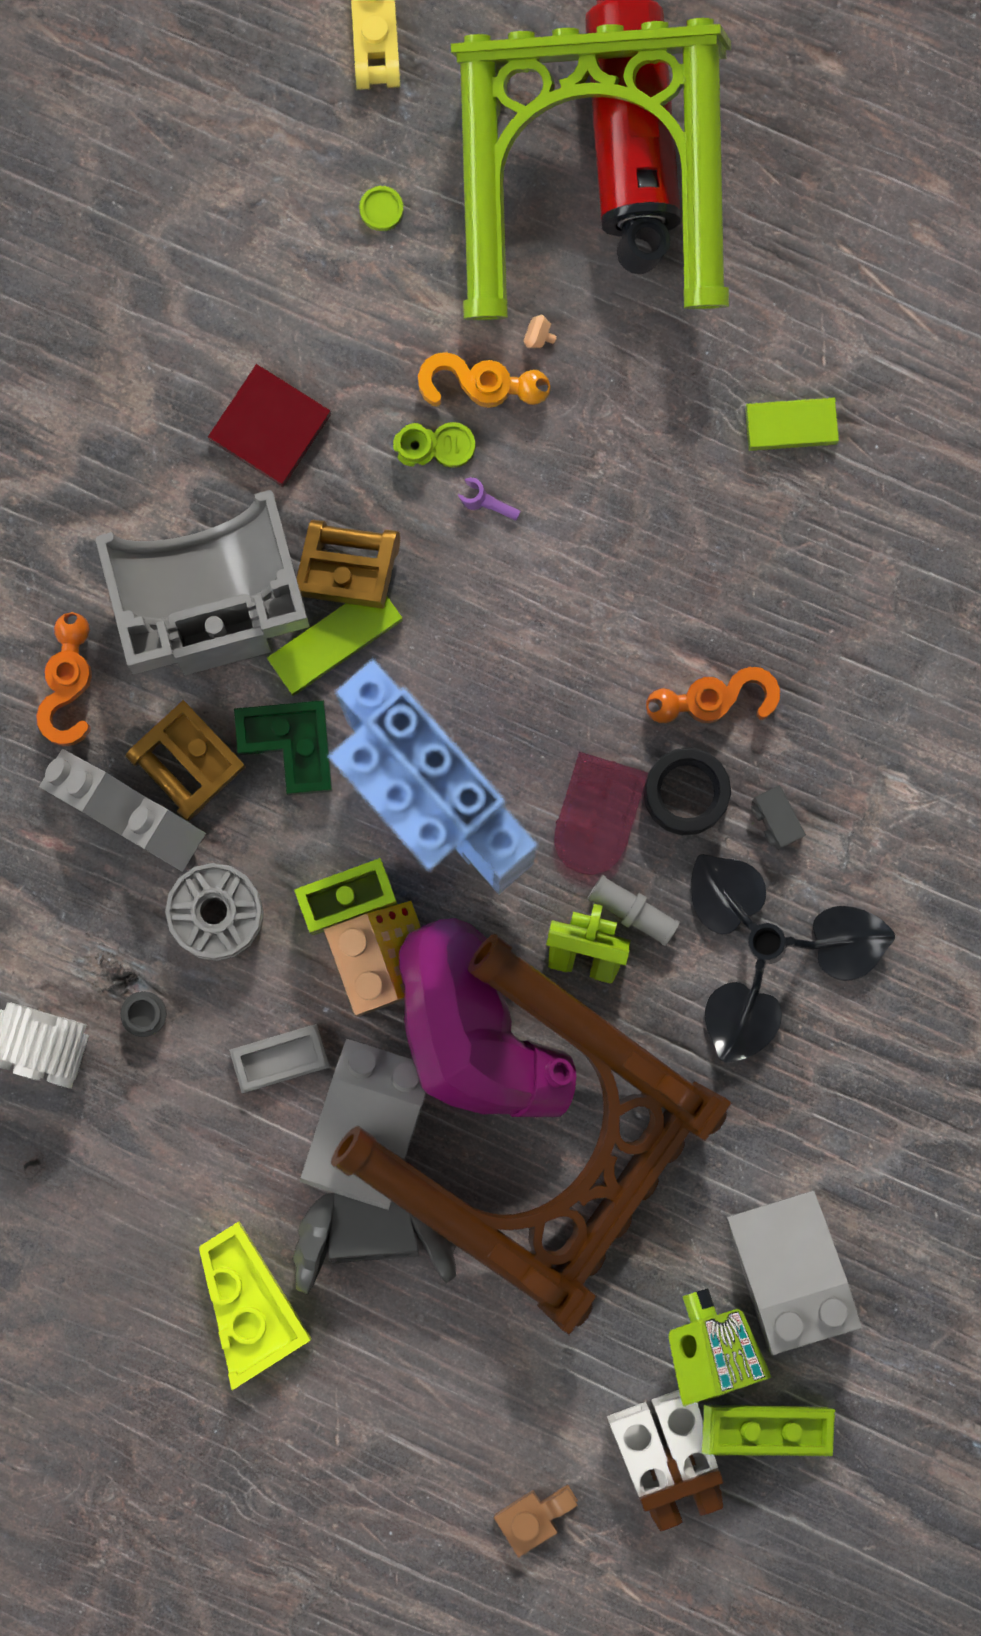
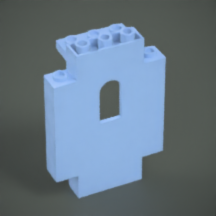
[328,659,538,894]

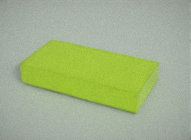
[745,397,839,451]

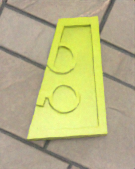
[199,1221,312,1390]

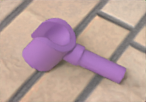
[458,477,520,521]

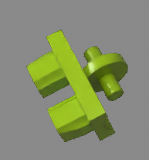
[546,903,631,984]

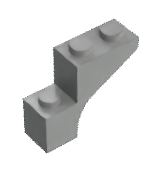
[39,749,206,872]

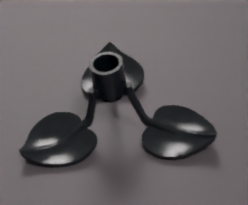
[691,854,895,1062]

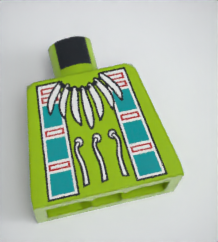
[668,1288,772,1406]

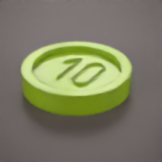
[359,186,404,231]
[434,422,475,468]

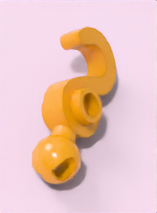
[418,352,551,408]

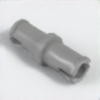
[588,874,680,946]

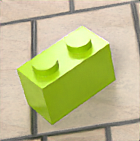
[294,858,398,936]

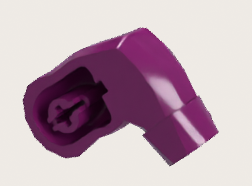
[399,918,577,1117]

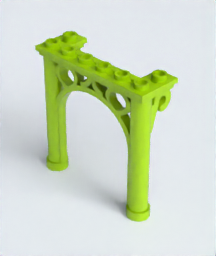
[451,18,731,320]

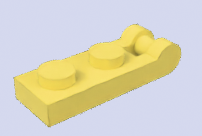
[351,0,400,90]

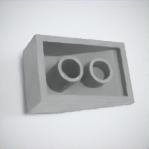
[300,1039,427,1210]
[727,1190,862,1355]

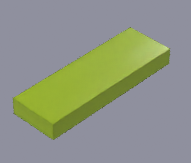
[267,596,403,696]
[702,1405,835,1456]

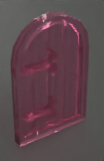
[554,751,648,875]

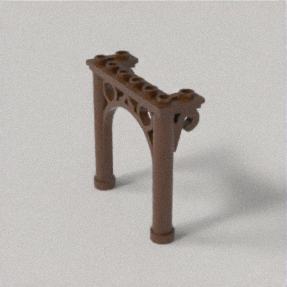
[331,934,732,1335]

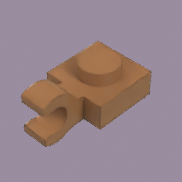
[494,1484,578,1558]

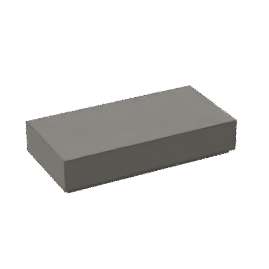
[229,1024,330,1094]

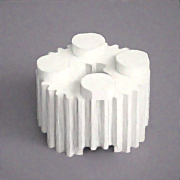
[0,1002,89,1088]

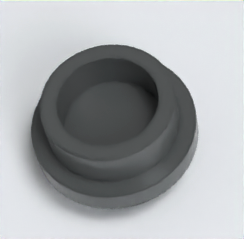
[120,991,167,1037]

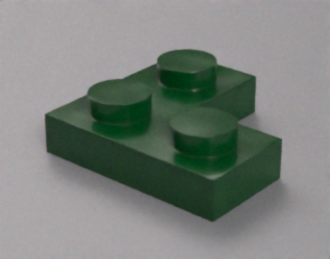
[234,700,333,796]

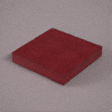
[208,364,332,487]

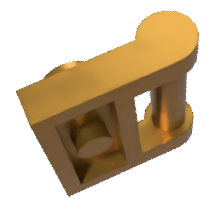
[296,520,400,609]
[125,700,246,821]

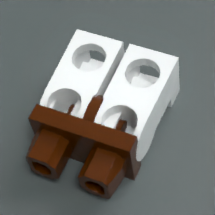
[607,1390,724,1531]

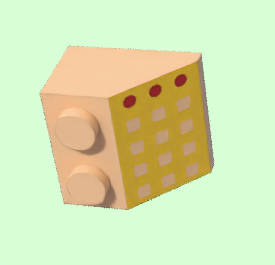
[324,901,421,1017]

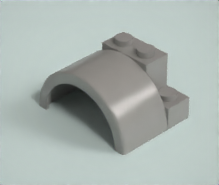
[95,490,310,675]

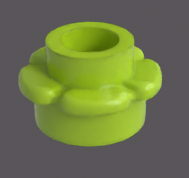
[393,423,437,467]

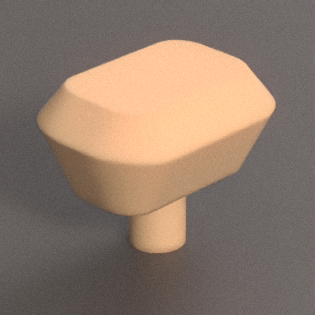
[524,315,557,348]

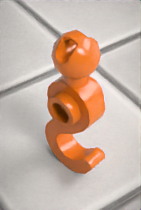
[36,612,92,746]
[646,667,780,723]

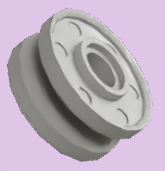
[165,863,264,961]

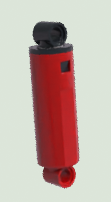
[585,0,681,274]

